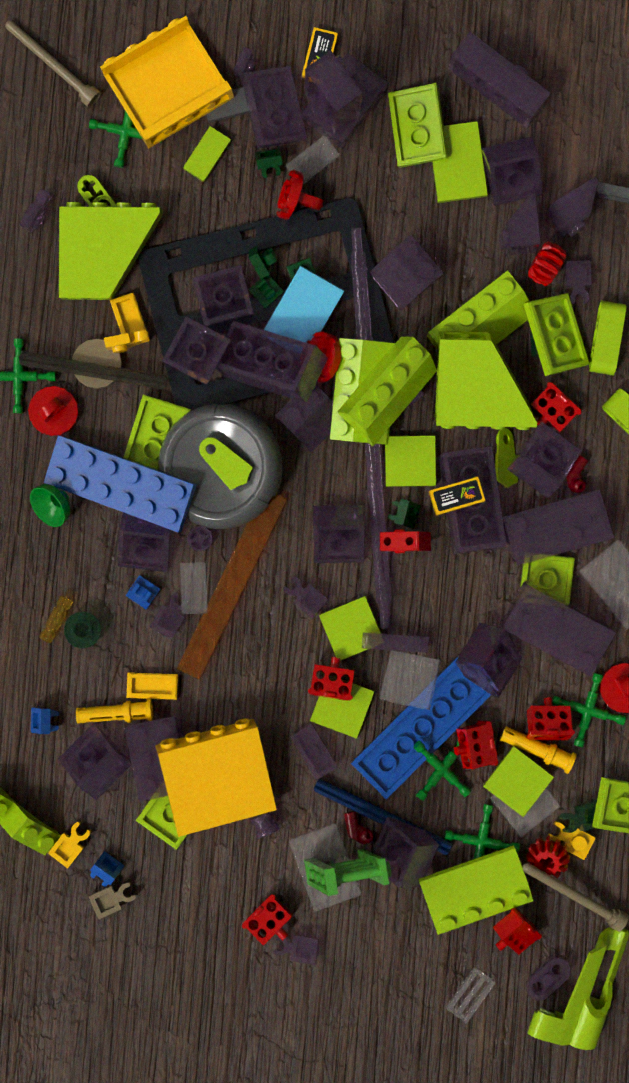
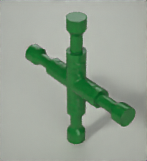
[89,111,162,168]
[0,339,56,414]
[552,673,626,748]
[413,741,471,801]
[444,804,520,859]

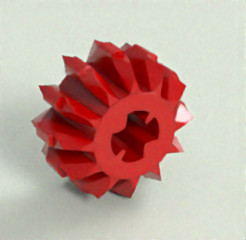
[528,241,566,286]
[526,835,570,879]

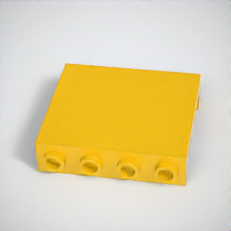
[100,16,234,149]
[155,718,277,837]

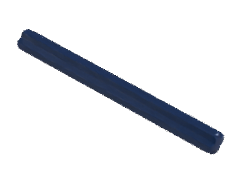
[314,779,452,855]

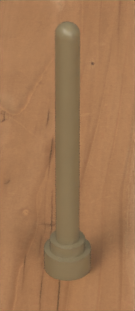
[5,21,102,108]
[522,863,629,932]

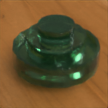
[64,611,102,649]

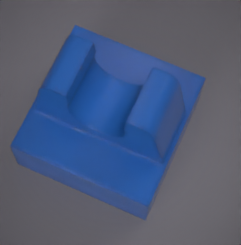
[125,575,161,610]
[31,707,59,734]
[90,851,124,887]

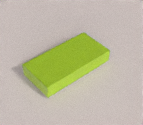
[183,126,231,182]

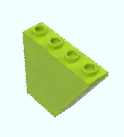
[59,202,163,300]
[435,331,537,430]

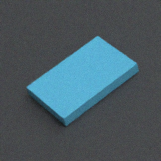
[263,265,344,353]

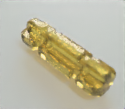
[39,596,73,643]

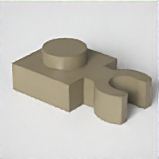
[88,882,137,919]

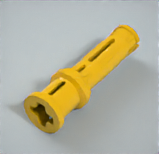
[76,699,154,724]
[500,726,577,774]

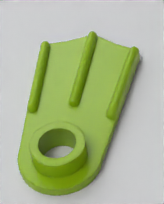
[495,428,518,488]
[199,437,253,490]

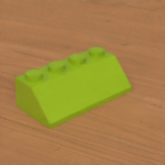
[427,270,530,350]
[337,337,437,446]
[330,338,395,445]
[418,845,533,935]

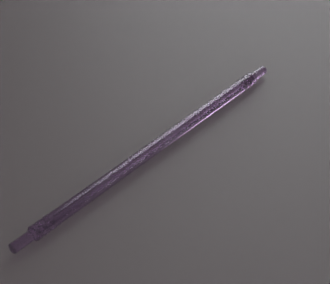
[351,228,392,629]

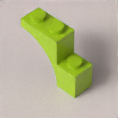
[0,787,60,855]

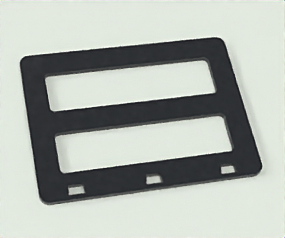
[138,198,394,411]

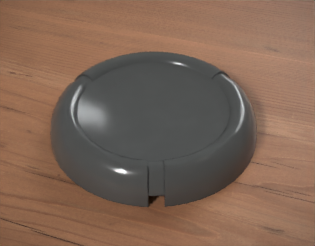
[158,403,283,529]

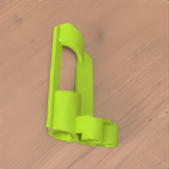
[527,927,629,1050]

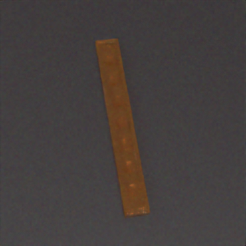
[177,494,287,679]

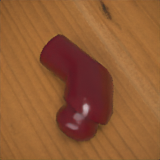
[565,455,588,493]
[344,811,373,844]

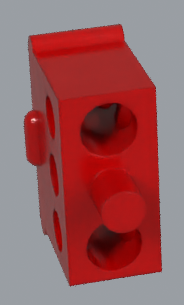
[531,382,581,432]
[380,529,431,553]
[307,657,355,701]
[526,697,575,740]
[454,721,498,769]
[242,894,294,946]
[493,908,542,955]

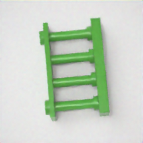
[304,849,391,896]

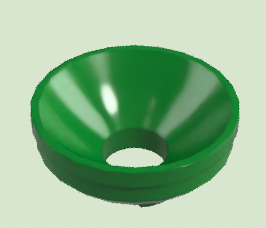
[30,484,70,527]

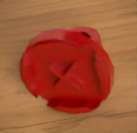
[276,169,324,220]
[301,331,341,383]
[28,386,79,436]
[600,663,629,713]

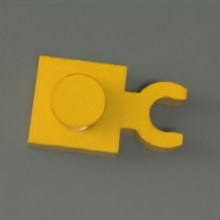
[104,330,150,353]
[48,821,91,869]
[547,821,596,860]

